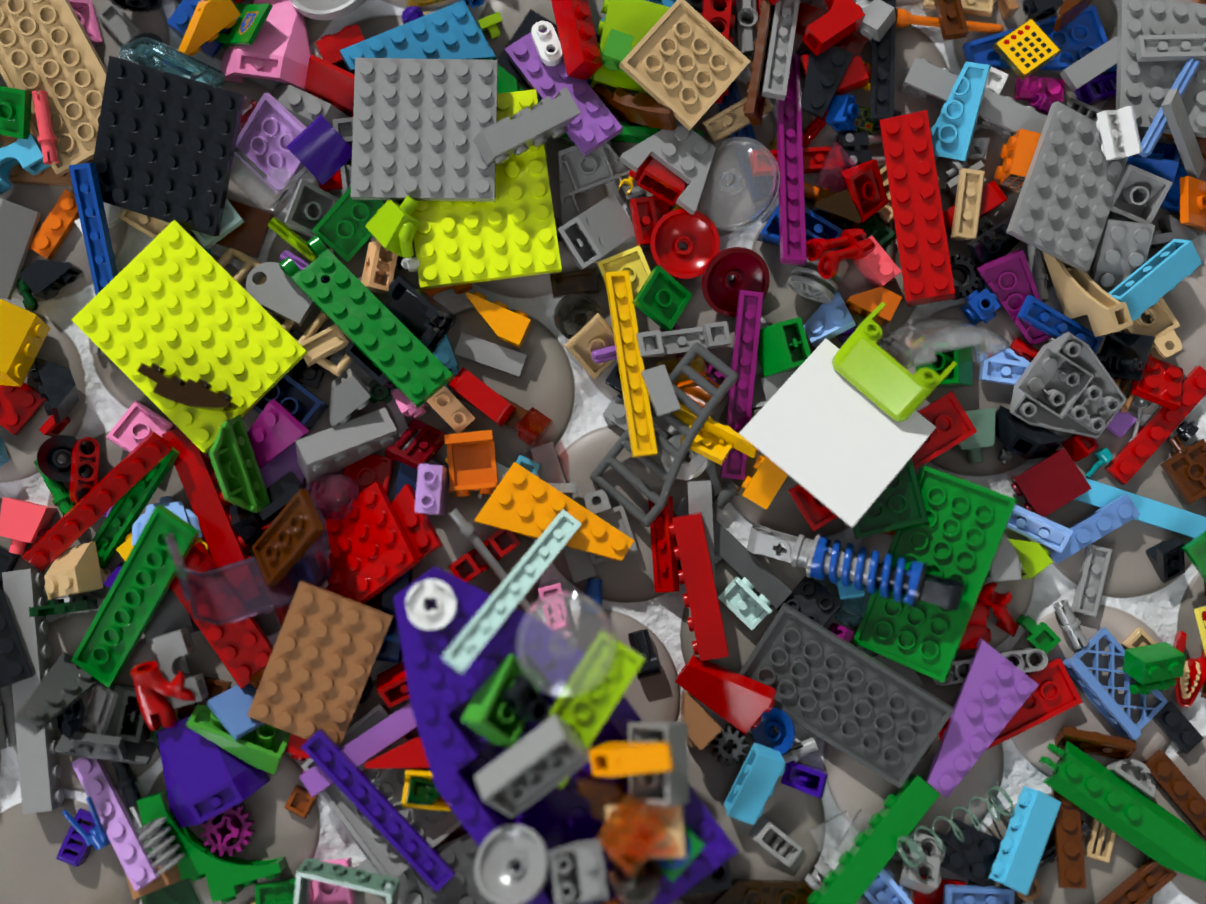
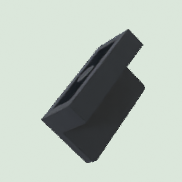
[258,472,305,522]

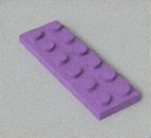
[504,30,623,157]

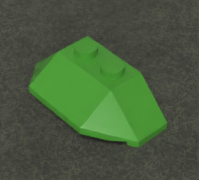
[209,415,271,513]

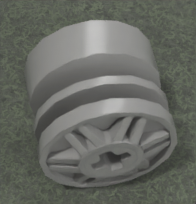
[787,251,849,304]

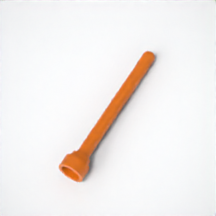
[896,8,1003,34]

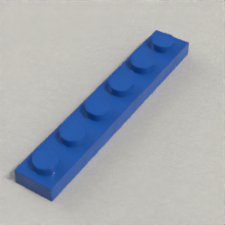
[69,163,118,295]

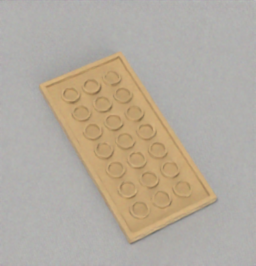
[0,0,107,176]

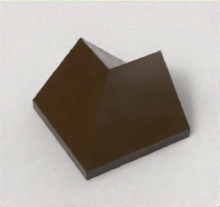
[810,187,861,230]

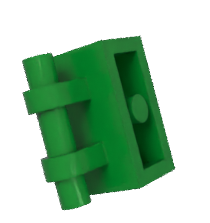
[1122,642,1186,695]

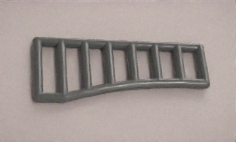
[590,343,738,527]

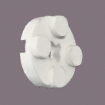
[661,434,708,481]
[405,579,457,630]

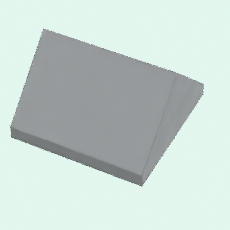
[284,179,339,242]

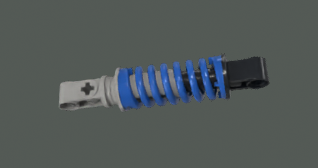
[747,525,965,610]

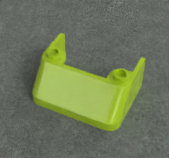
[832,301,957,422]

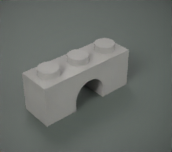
[822,0,896,42]
[152,627,209,709]

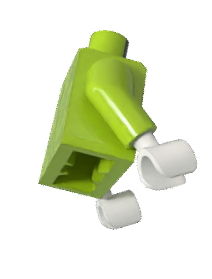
[365,195,420,272]

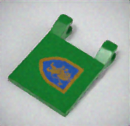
[214,2,273,49]

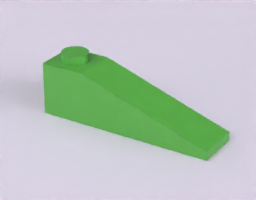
[186,705,291,775]

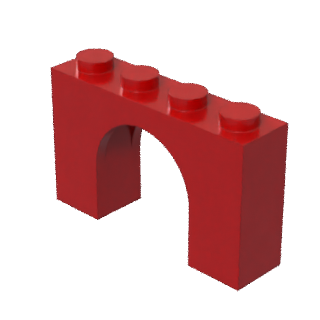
[769,0,865,57]

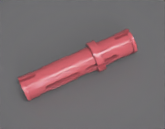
[31,90,60,165]

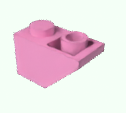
[391,388,429,419]

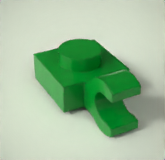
[1016,614,1061,654]

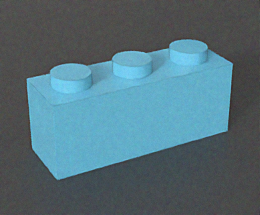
[724,742,785,825]

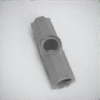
[735,0,758,59]

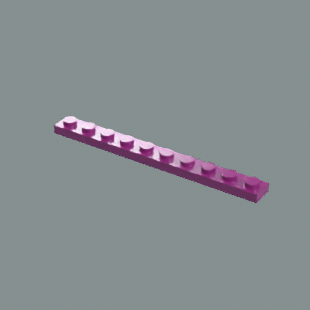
[776,53,807,265]

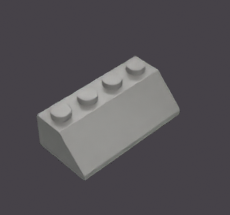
[0,198,41,300]
[474,714,590,819]

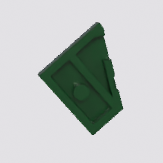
[29,596,98,617]

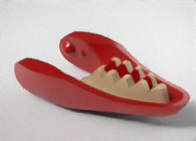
[1173,631,1206,707]

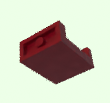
[1011,448,1092,517]

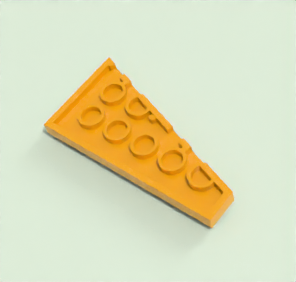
[474,462,635,562]

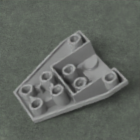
[1010,332,1127,439]

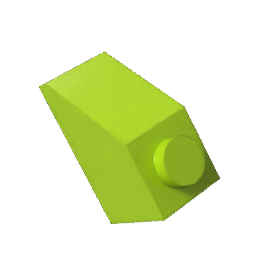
[1008,539,1053,579]

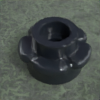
[1175,420,1199,442]

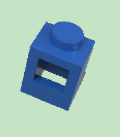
[825,93,859,132]

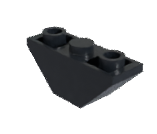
[31,358,79,424]
[995,405,1064,460]

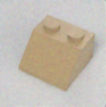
[44,541,103,600]

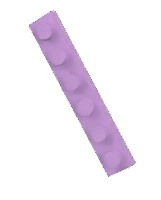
[71,757,160,891]

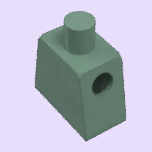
[953,408,995,464]

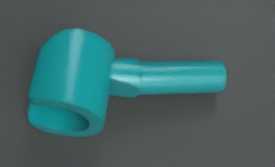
[1085,448,1113,478]

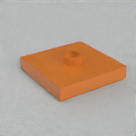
[1180,176,1206,231]

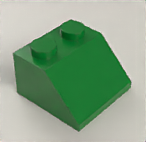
[916,336,973,388]

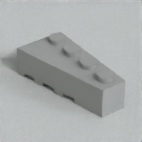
[473,87,581,165]
[295,408,397,486]

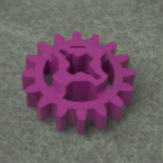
[200,804,255,856]

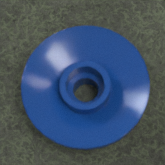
[751,707,795,755]

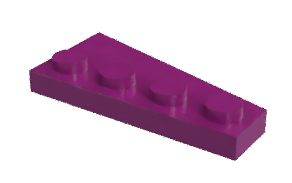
[975,249,1052,346]
[247,399,309,469]

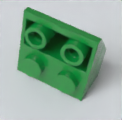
[757,317,811,377]

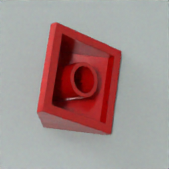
[840,159,889,223]

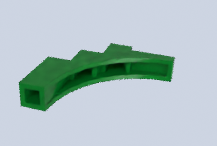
[137,790,287,903]

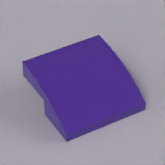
[287,114,352,185]

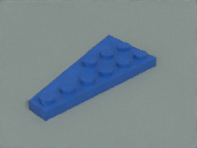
[962,5,1117,72]

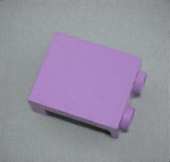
[414,464,450,516]

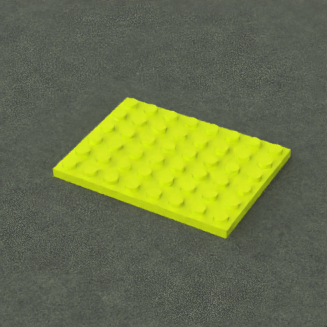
[412,89,562,290]
[71,220,308,453]

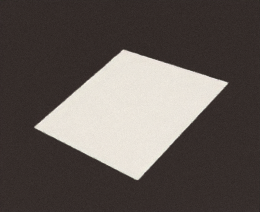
[739,338,936,527]

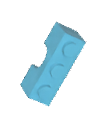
[0,133,51,195]

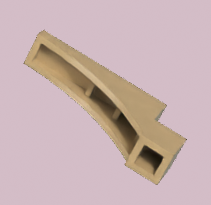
[1042,251,1134,337]

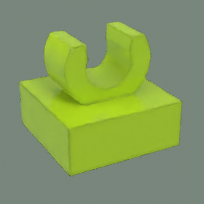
[477,12,503,39]

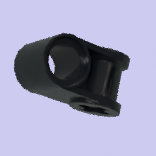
[501,675,550,723]

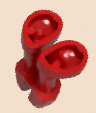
[806,228,875,279]

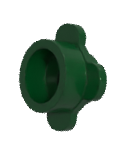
[369,380,392,403]

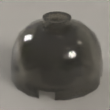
[553,293,602,339]
[609,859,662,904]

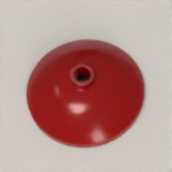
[650,209,720,279]

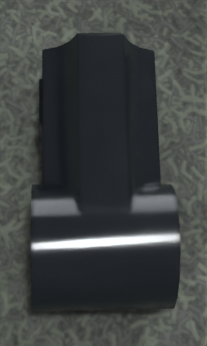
[628,629,661,680]

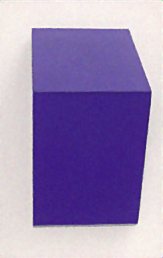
[781,761,828,799]

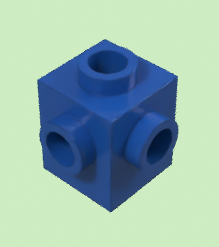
[960,288,1001,326]

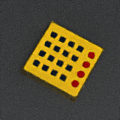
[993,18,1062,81]

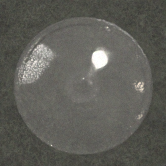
[696,137,780,231]
[515,592,616,697]

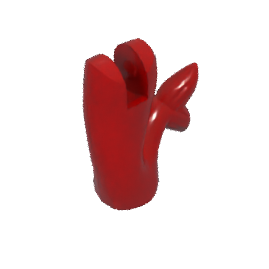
[131,661,196,731]

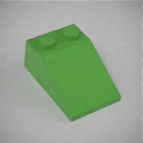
[461,654,546,748]

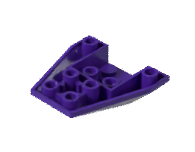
[157,714,270,828]

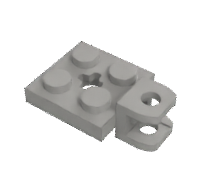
[585,490,638,564]

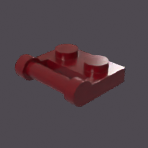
[385,419,446,470]

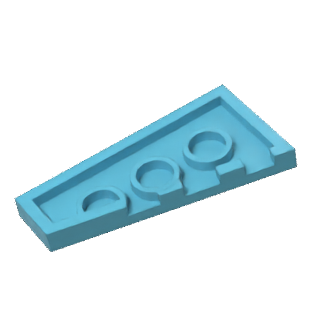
[931,61,991,162]

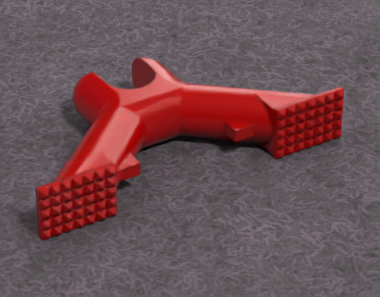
[978,582,1019,637]

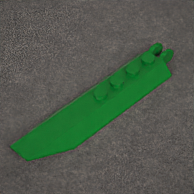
[1039,741,1206,882]

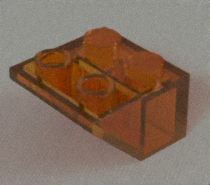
[574,769,629,824]
[597,793,669,876]

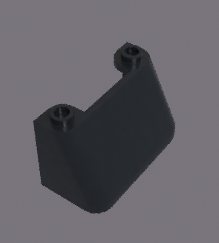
[344,275,456,389]

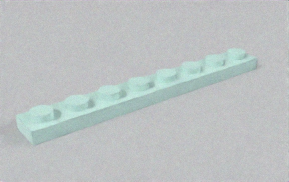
[441,509,582,675]

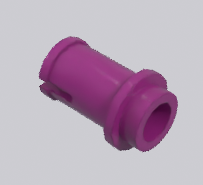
[1030,93,1054,115]

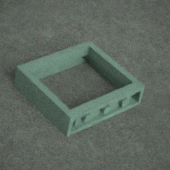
[294,858,400,904]

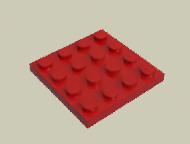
[311,481,420,604]

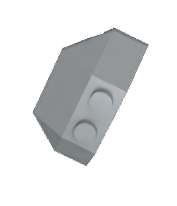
[271,85,349,127]

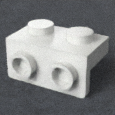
[1096,106,1142,161]

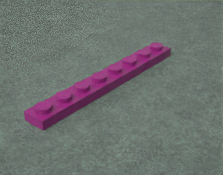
[720,290,764,480]

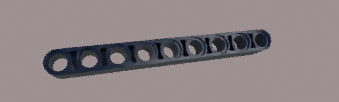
[376,462,418,663]

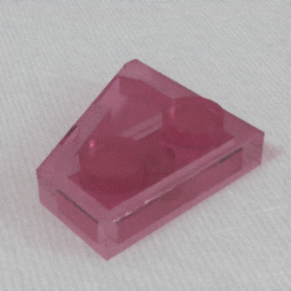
[816,141,856,193]

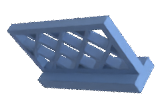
[1063,627,1169,740]

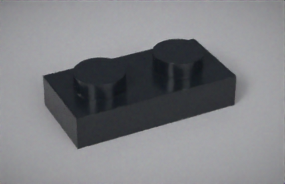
[1152,701,1204,754]

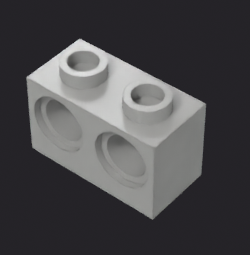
[899,832,945,894]

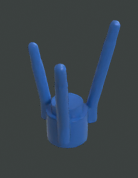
[62,796,111,850]

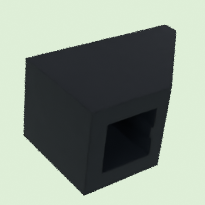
[19,260,83,301]
[229,505,267,553]

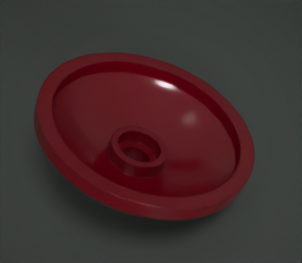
[701,247,770,317]

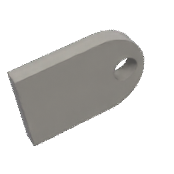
[246,262,314,327]

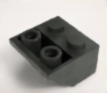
[102,683,152,743]

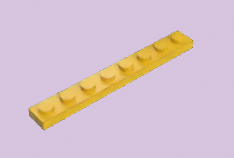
[604,270,658,458]

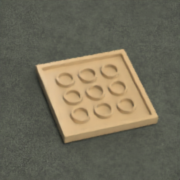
[619,0,751,131]

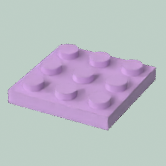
[234,93,307,194]

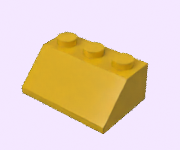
[0,299,50,387]

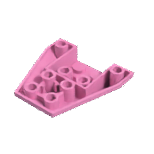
[219,0,311,92]

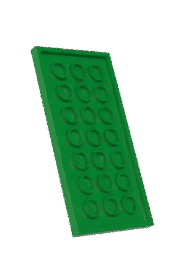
[852,465,1018,683]

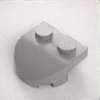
[1105,759,1156,798]

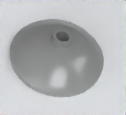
[475,824,549,904]

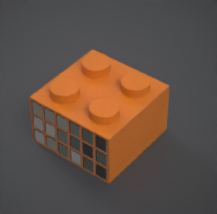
[994,129,1041,194]

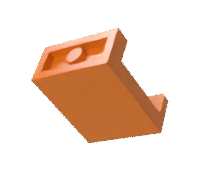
[444,430,499,497]

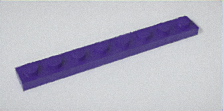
[301,728,456,892]

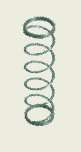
[897,786,1014,868]

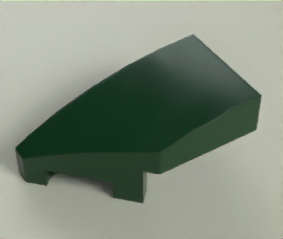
[406,776,442,806]

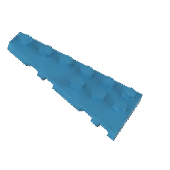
[340,0,496,74]

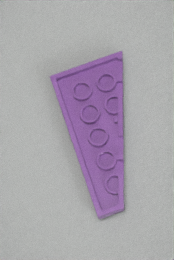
[926,638,1039,798]

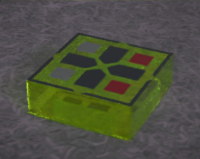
[854,106,875,135]

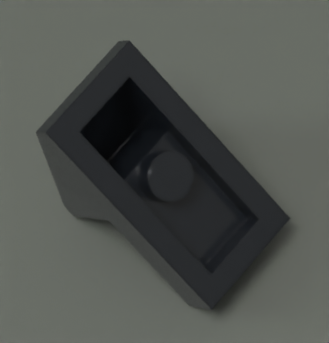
[1146,537,1185,583]

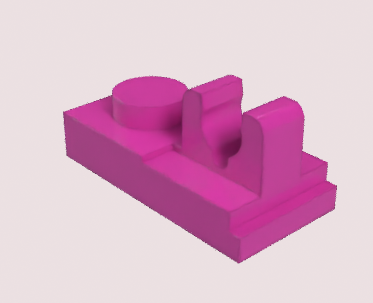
[1014,75,1065,103]

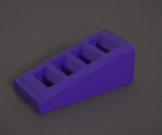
[1074,71,1117,106]
[56,808,96,867]

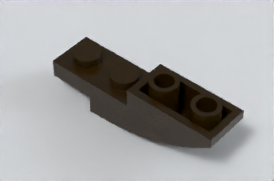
[137,363,238,411]

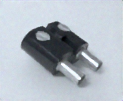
[836,131,885,171]

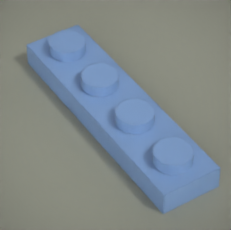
[1044,494,1140,564]

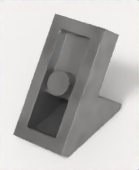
[1150,215,1197,249]

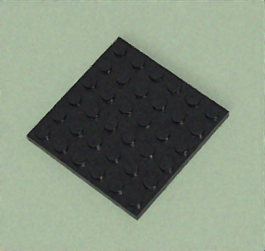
[93,56,245,237]

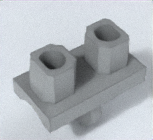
[940,159,987,200]

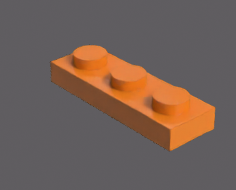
[29,189,79,261]

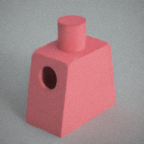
[0,497,57,555]

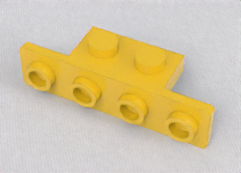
[672,403,757,466]

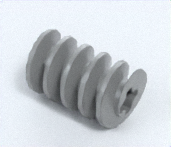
[135,817,185,875]

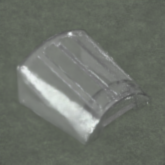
[880,316,1010,370]

